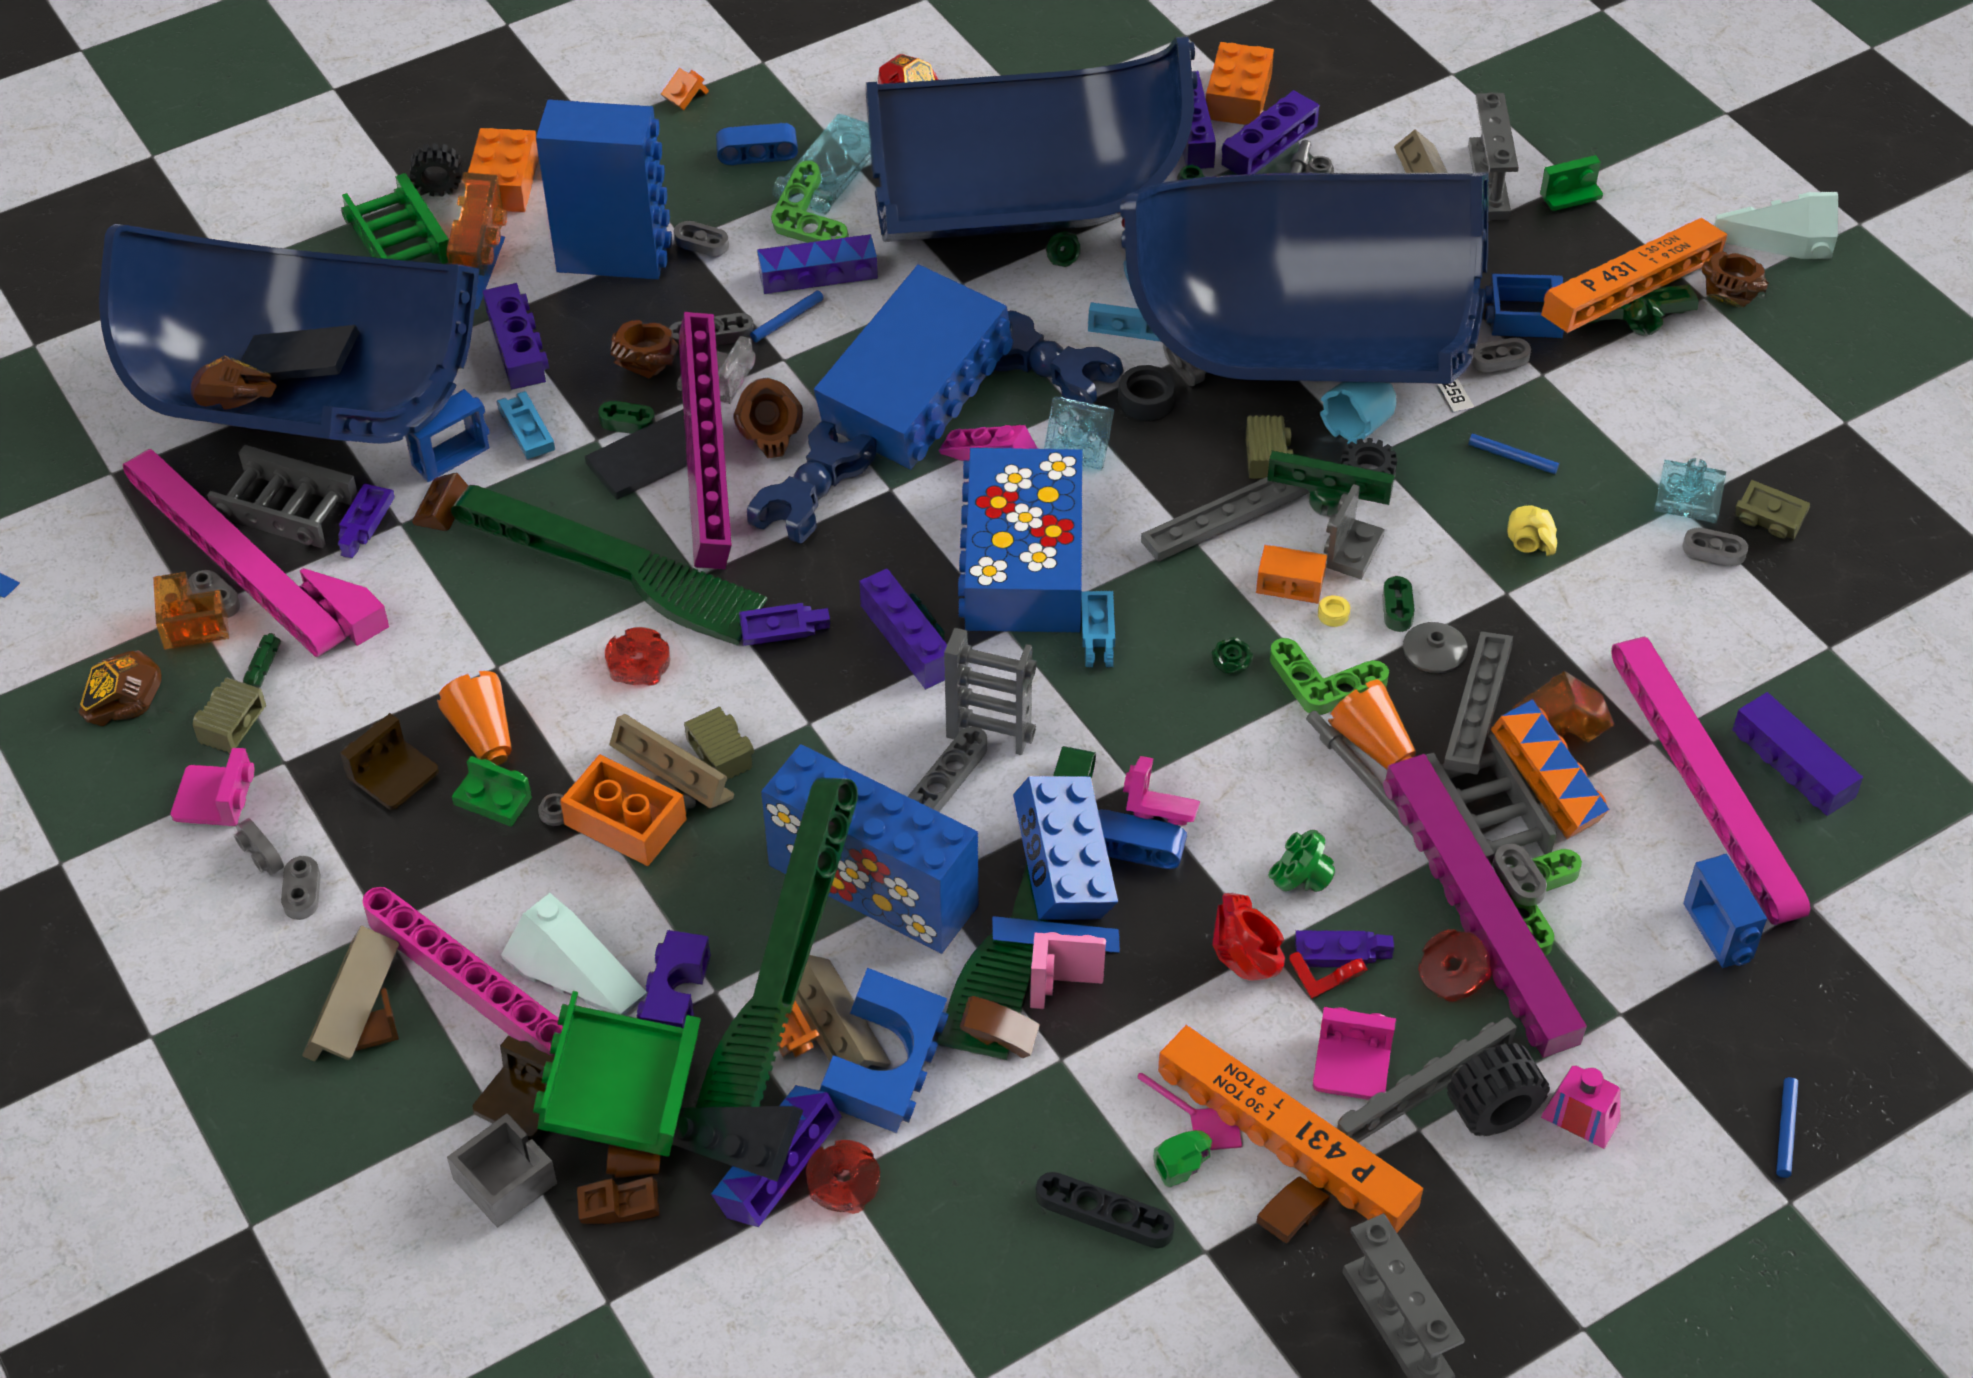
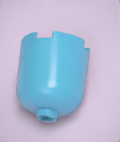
[1320,382,1397,444]

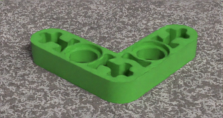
[771,160,849,243]
[1270,638,1389,715]
[1495,849,1582,956]

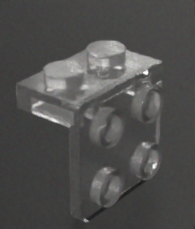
[677,336,755,404]

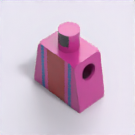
[1541,1065,1621,1149]

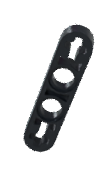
[1036,1172,1174,1248]

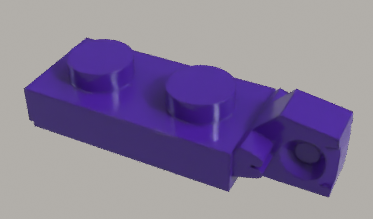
[338,484,395,558]
[739,603,830,646]
[1295,930,1394,968]

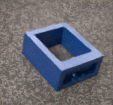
[1484,274,1564,338]
[405,389,490,482]
[1683,853,1767,968]

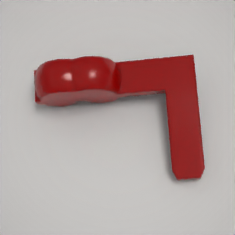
[1289,952,1368,999]

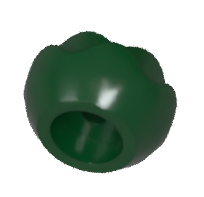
[1046,231,1081,267]
[1212,637,1253,674]

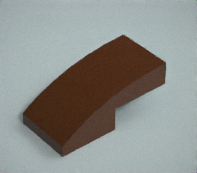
[959,996,1040,1058]
[577,1176,660,1224]
[1256,1176,1330,1244]

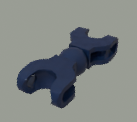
[994,310,1124,409]
[747,421,876,543]

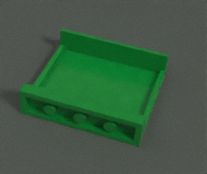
[533,991,701,1157]

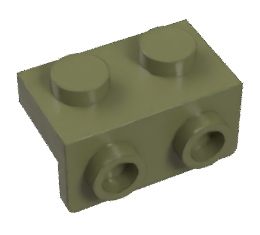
[1736,480,1810,539]

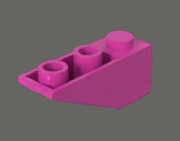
[939,425,1038,461]
[299,568,389,646]

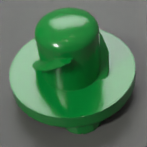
[1268,830,1335,892]

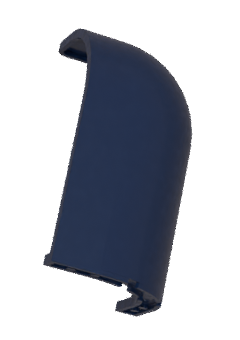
[865,36,1198,242]
[1120,172,1488,384]
[99,224,479,444]

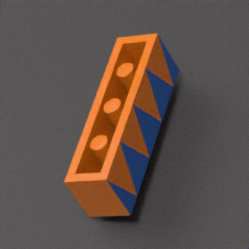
[1491,699,1610,839]

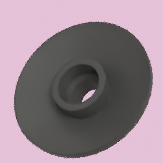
[1403,622,1468,674]

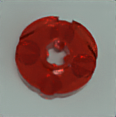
[605,627,671,686]
[1418,929,1492,1002]
[806,1140,881,1214]

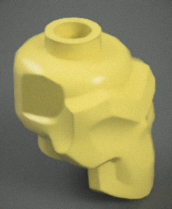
[1507,505,1557,556]

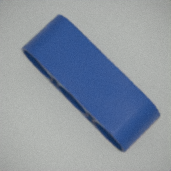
[716,123,798,165]
[1098,809,1187,869]

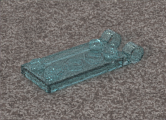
[773,113,871,215]

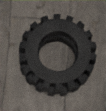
[1447,1043,1550,1136]

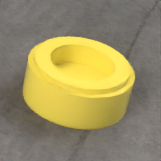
[1318,595,1350,627]

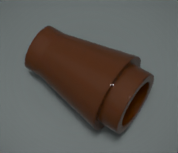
[606,1144,660,1179]

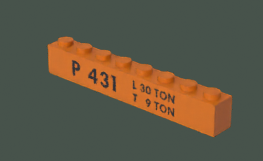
[1541,217,1728,333]
[1158,1025,1423,1232]

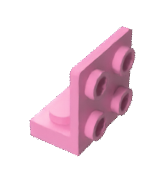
[1030,932,1106,1009]

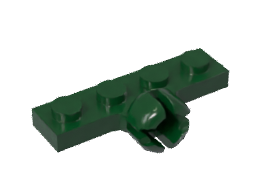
[1591,285,1699,336]
[1267,450,1395,516]

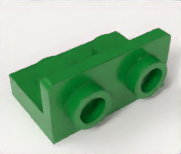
[1540,155,1603,211]
[452,756,532,827]

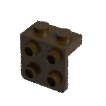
[340,713,439,810]
[472,1035,555,1140]

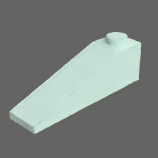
[1714,192,1838,259]
[501,893,647,1015]

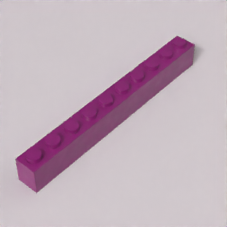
[678,312,732,569]
[1383,754,1587,1058]

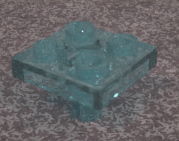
[1044,396,1114,470]
[1654,458,1726,523]

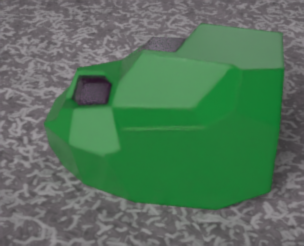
[1153,1130,1212,1187]

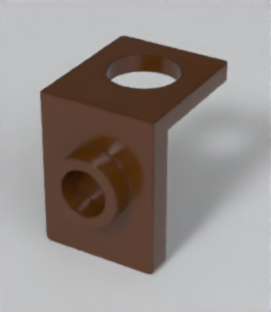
[355,988,399,1051]

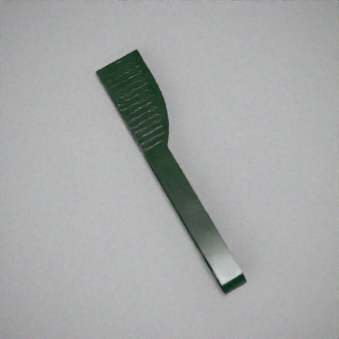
[451,485,768,645]
[937,746,1096,1060]
[696,777,858,1107]

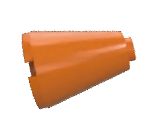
[437,671,512,766]
[1328,679,1416,770]

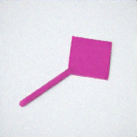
[1137,1073,1242,1150]

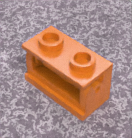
[1256,544,1327,604]

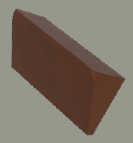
[412,472,469,531]

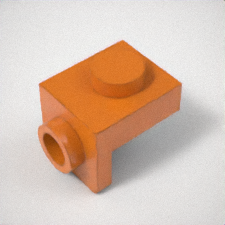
[660,67,709,110]
[776,1001,819,1058]

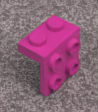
[171,748,254,826]
[1123,756,1200,825]
[1312,1007,1396,1100]

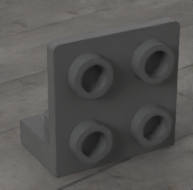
[1324,484,1385,580]

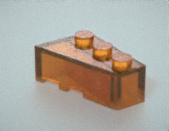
[447,172,507,276]

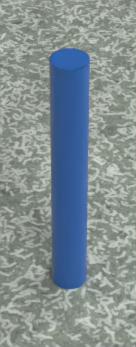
[750,290,824,342]
[1468,433,1559,475]
[1776,1077,1798,1178]

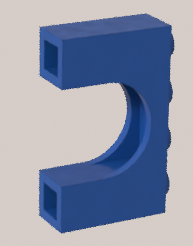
[820,968,949,1133]

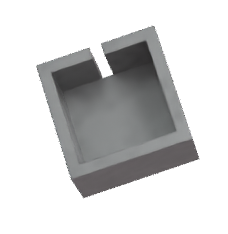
[447,1114,557,1228]

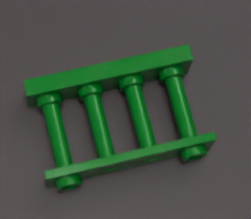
[341,173,453,264]

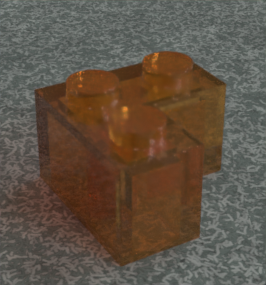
[153,572,229,649]
[1513,671,1614,742]

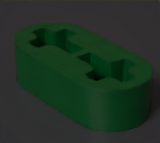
[598,401,656,434]
[1382,576,1415,632]

